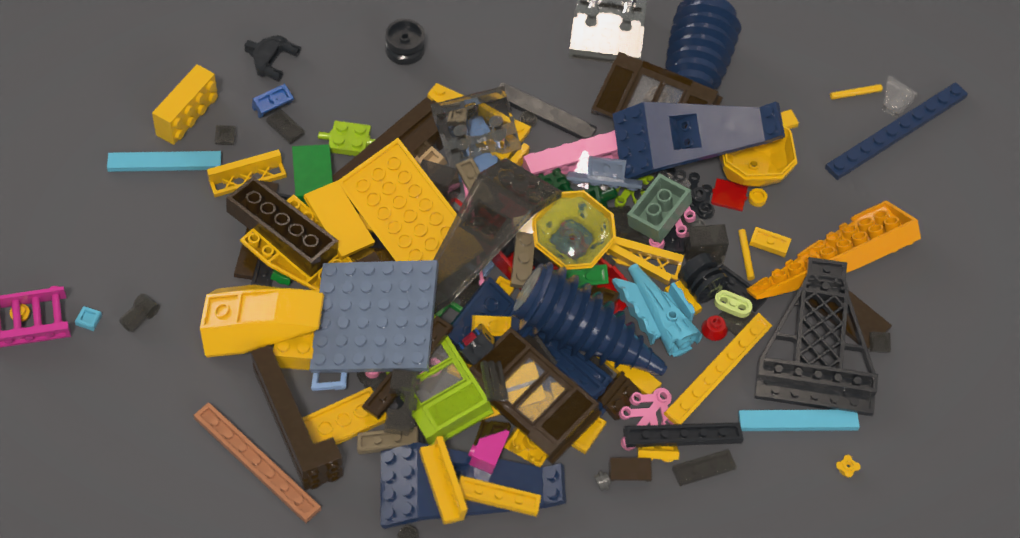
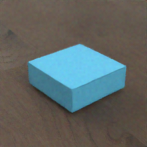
[75,306,102,331]

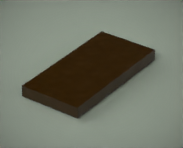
[808,290,892,349]

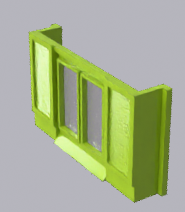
[385,315,494,445]

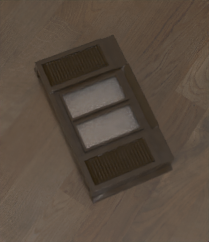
[591,51,723,145]
[460,327,602,465]

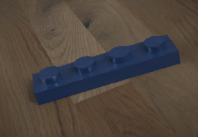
[536,339,606,399]

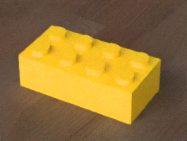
[152,64,218,145]
[273,288,319,370]

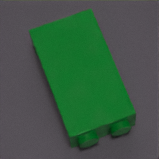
[292,144,333,207]

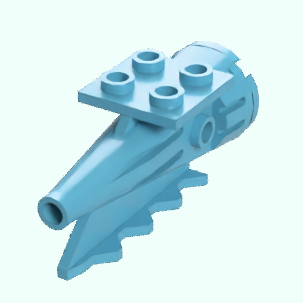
[612,263,702,357]

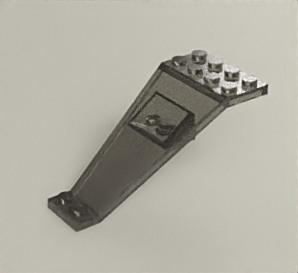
[433,158,562,313]

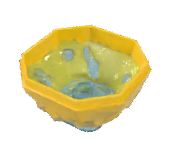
[532,190,617,270]

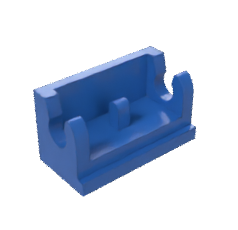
[252,84,294,118]

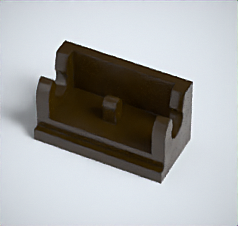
[608,458,652,482]

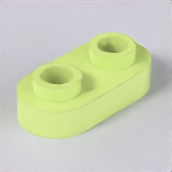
[714,290,752,318]

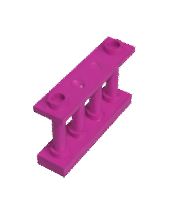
[0,286,71,348]

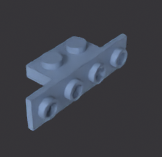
[567,156,643,191]

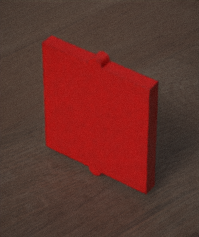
[711,178,748,212]

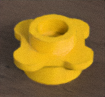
[836,455,861,478]

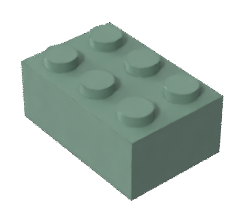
[627,173,692,243]

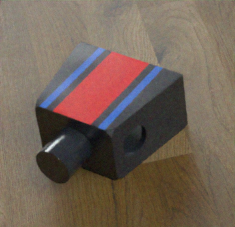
[455,323,495,365]

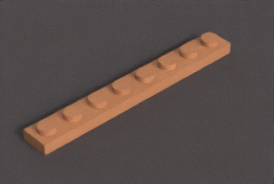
[194,403,321,523]

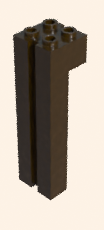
[332,97,455,211]
[251,345,343,490]

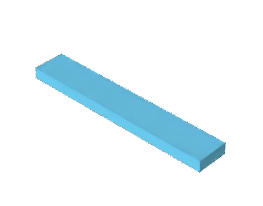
[107,151,221,172]
[738,410,860,431]

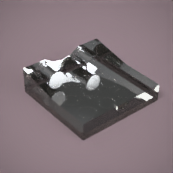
[569,0,647,63]
[431,86,522,167]

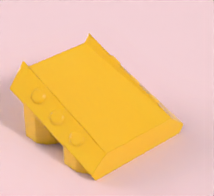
[504,416,547,467]

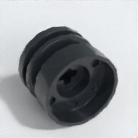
[678,252,730,304]

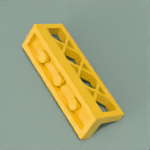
[207,149,287,197]
[604,237,684,281]
[419,436,468,525]

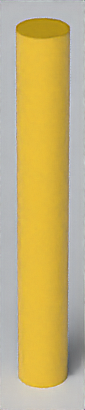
[830,84,882,100]
[738,229,755,280]

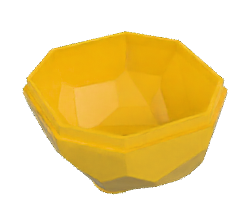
[719,125,798,187]

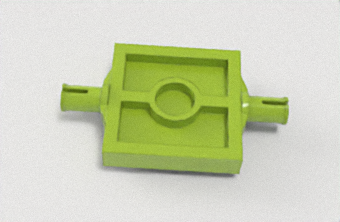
[318,121,376,156]

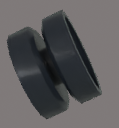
[385,19,425,65]

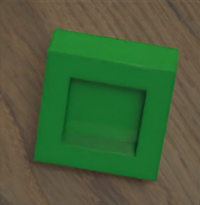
[271,270,292,286]

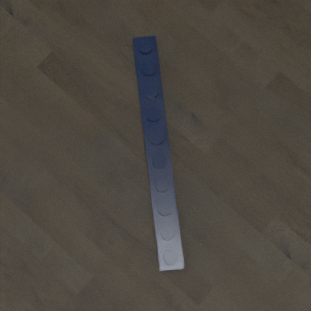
[825,82,968,180]

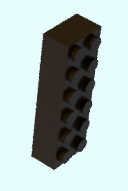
[226,176,338,276]

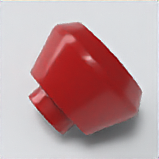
[701,315,728,341]

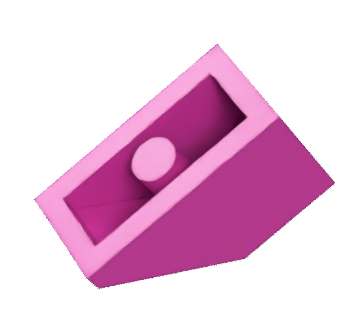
[468,430,510,474]

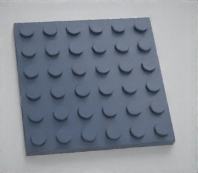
[309,260,439,373]

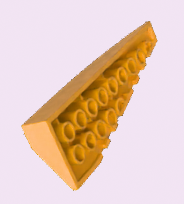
[747,200,921,300]

